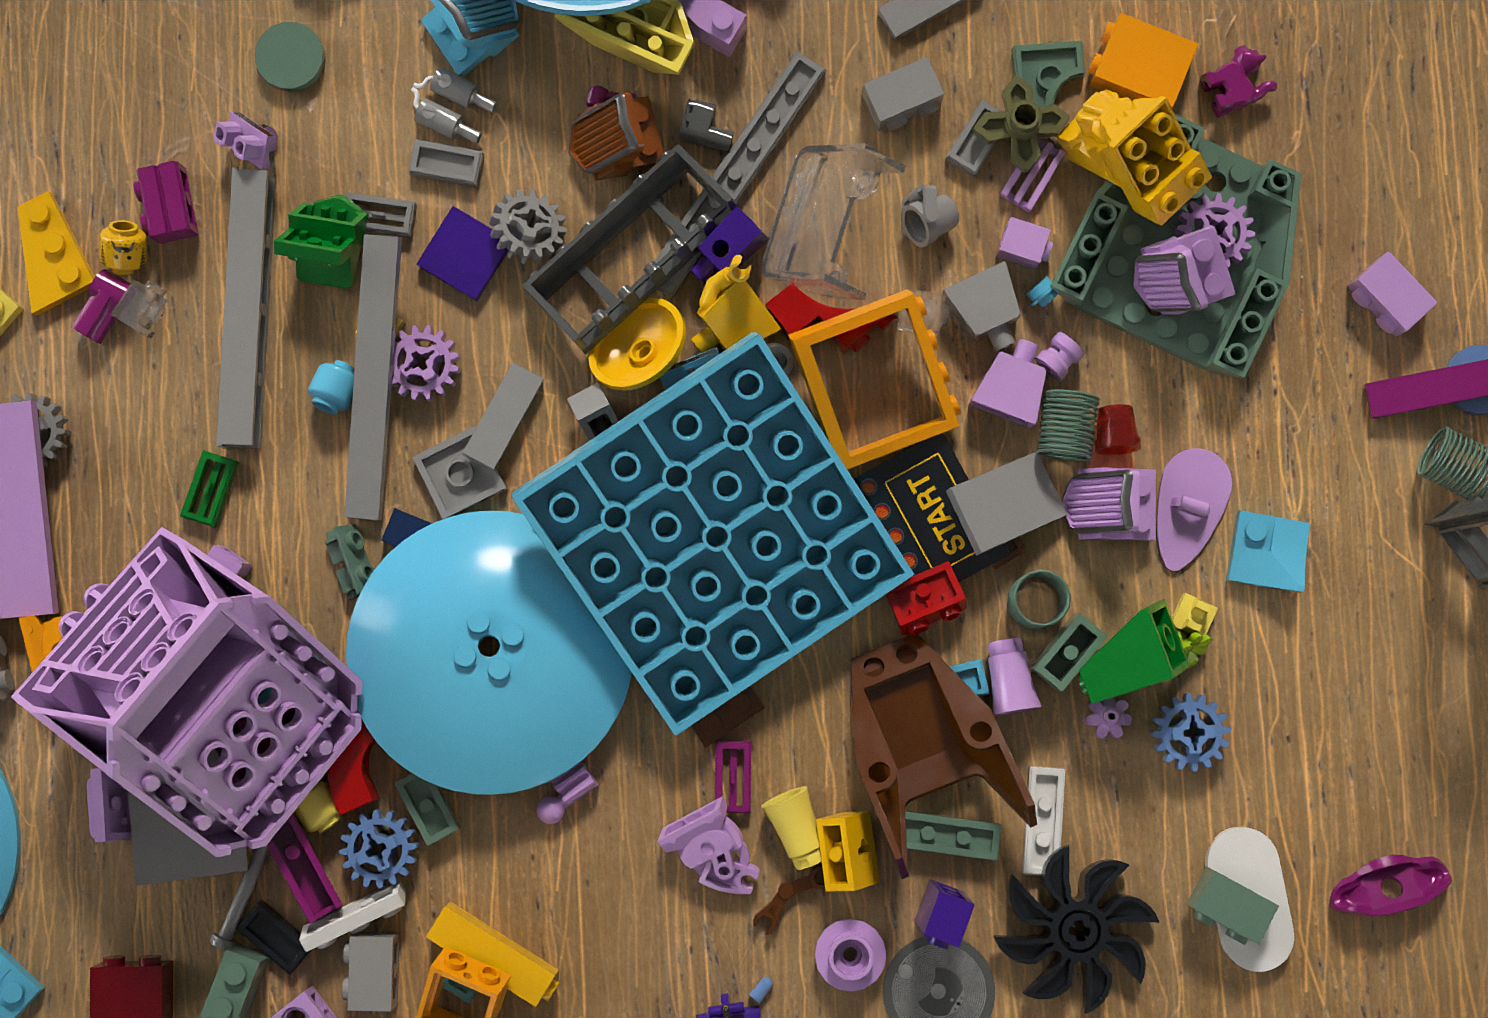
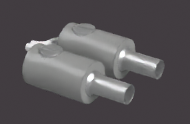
[411,67,497,143]

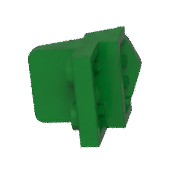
[273,194,369,289]

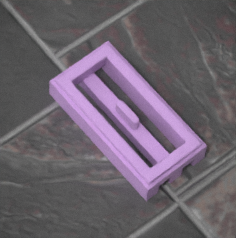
[1000,137,1066,213]

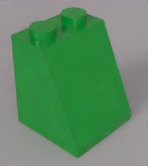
[1079,599,1190,704]

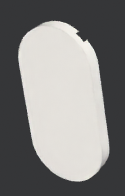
[1205,827,1294,972]

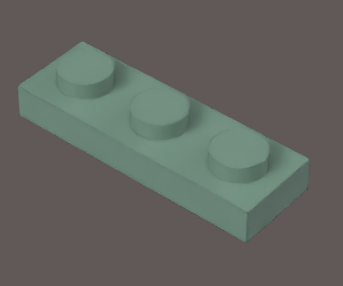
[905,811,1002,861]

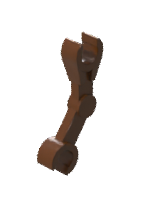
[753,865,825,935]

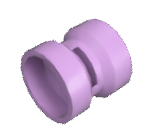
[1035,332,1085,382]

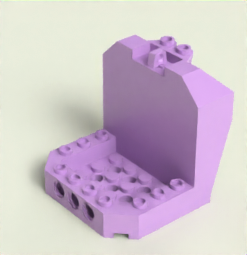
[11,527,363,858]

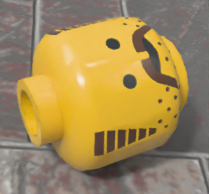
[99,220,147,275]

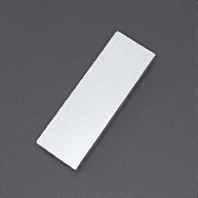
[1022,766,1065,876]

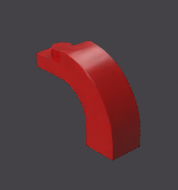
[328,720,380,815]

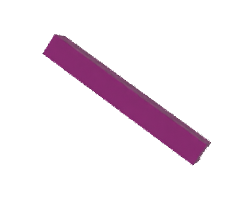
[215,718,342,924]

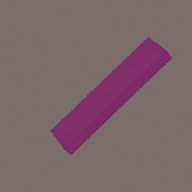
[1364,359,1488,419]

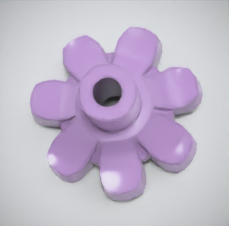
[1084,697,1132,739]

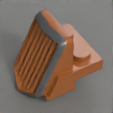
[568,92,664,181]

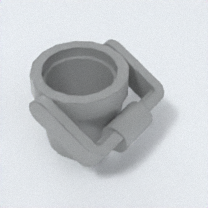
[901,185,959,248]

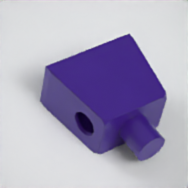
[691,207,769,284]

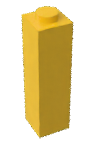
[426,902,559,1007]

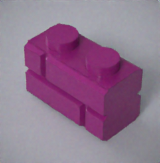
[133,161,199,244]

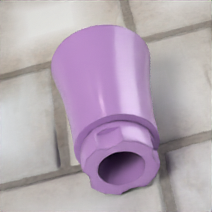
[987,638,1042,716]

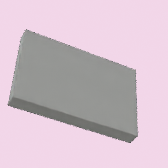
[946,452,1067,556]

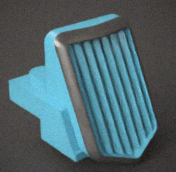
[421,0,520,77]

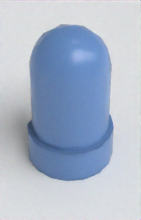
[749,977,773,1003]

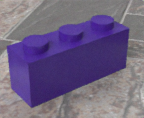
[915,879,975,950]

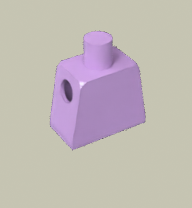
[968,339,1046,429]

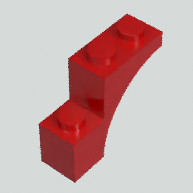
[765,283,899,354]

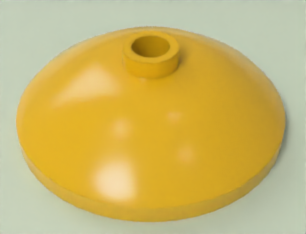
[588,297,686,391]

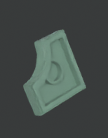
[1012,41,1085,107]

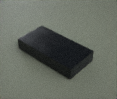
[236,900,313,975]

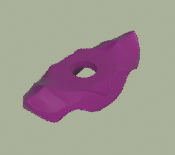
[1330,855,1452,916]

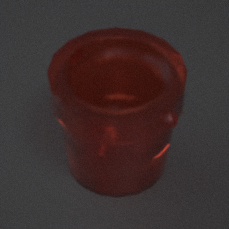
[1094,404,1141,455]

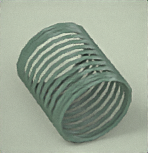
[1036,389,1100,461]
[1417,426,1488,501]
[1007,569,1071,630]

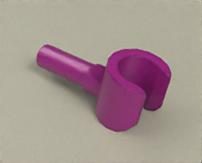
[586,85,636,108]

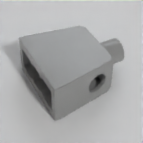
[941,261,1021,352]

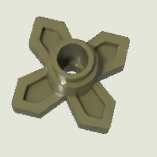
[973,76,1070,173]

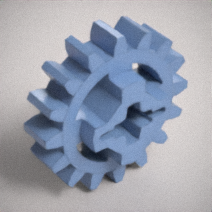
[1150,693,1231,772]
[339,809,420,889]

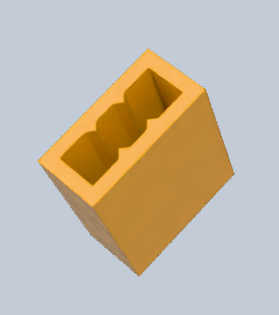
[1087,13,1199,108]

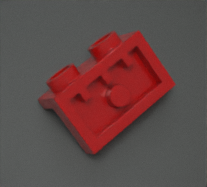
[885,561,967,635]

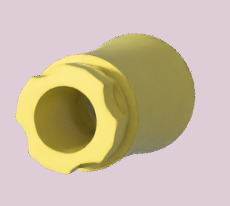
[761,786,822,870]

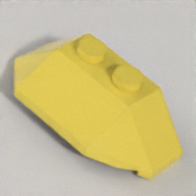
[554,0,695,75]

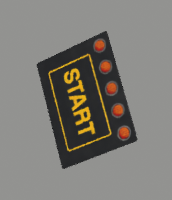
[854,433,1009,582]

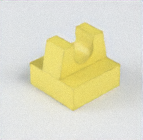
[1172,593,1218,635]

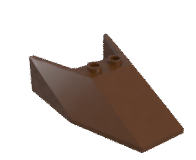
[851,634,1037,879]

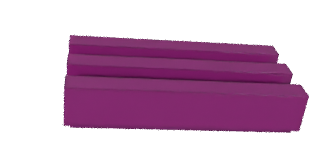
[715,741,751,813]

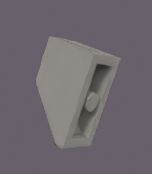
[567,382,619,441]

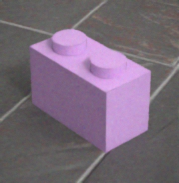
[1347,251,1438,337]

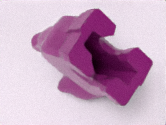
[1199,45,1277,118]

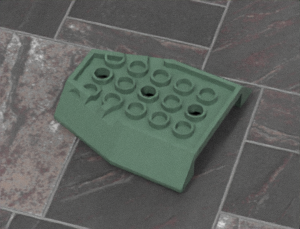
[1050,114,1302,379]

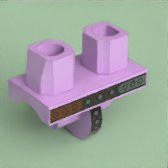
[214,112,278,169]

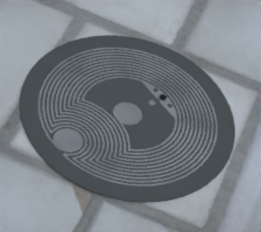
[883,937,995,1018]

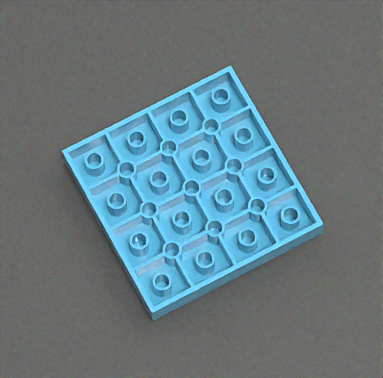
[512,332,915,736]

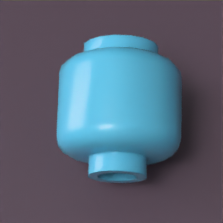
[308,360,355,415]

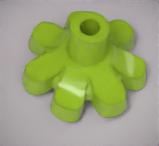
[1177,630,1213,668]

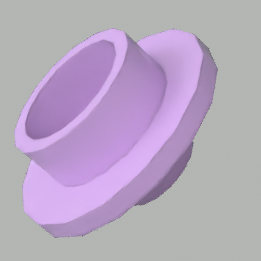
[815,918,886,992]

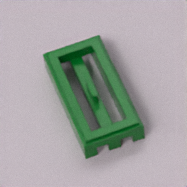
[180,450,239,528]

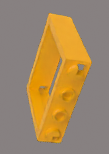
[788,289,961,469]

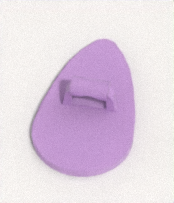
[1156,448,1232,571]

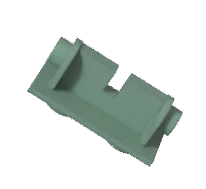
[325,524,374,600]

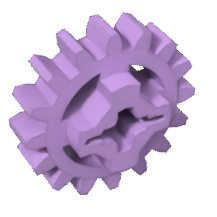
[1175,193,1255,268]
[392,325,461,402]

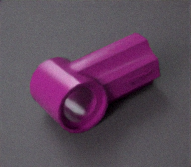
[71,269,138,344]

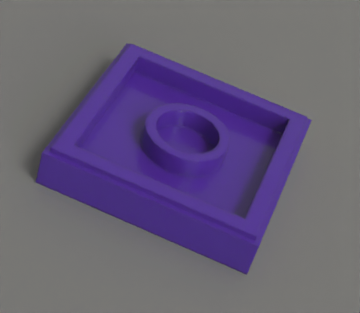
[416,206,509,302]

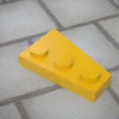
[17,191,95,316]

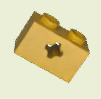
[816,811,880,892]

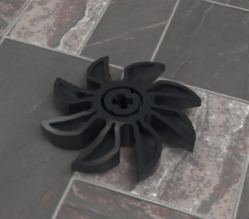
[993,845,1159,1014]

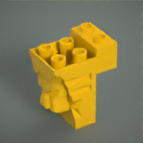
[1056,89,1212,226]

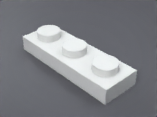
[299,880,407,952]

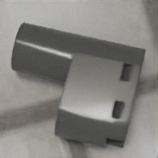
[678,99,734,152]

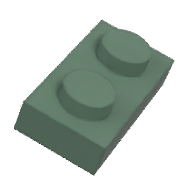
[394,773,461,846]

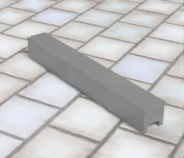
[216,167,276,450]

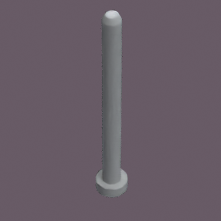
[210,845,270,950]

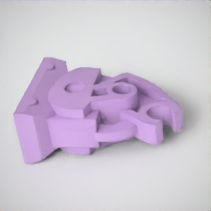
[657,796,760,894]

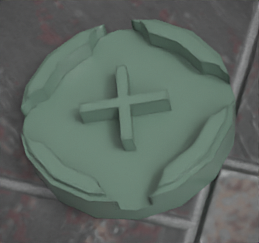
[255,22,326,92]

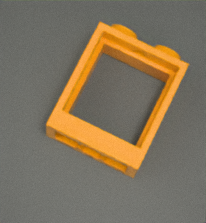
[416,946,511,1018]

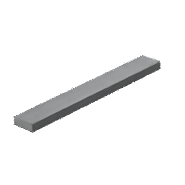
[654,51,826,299]
[344,234,402,520]

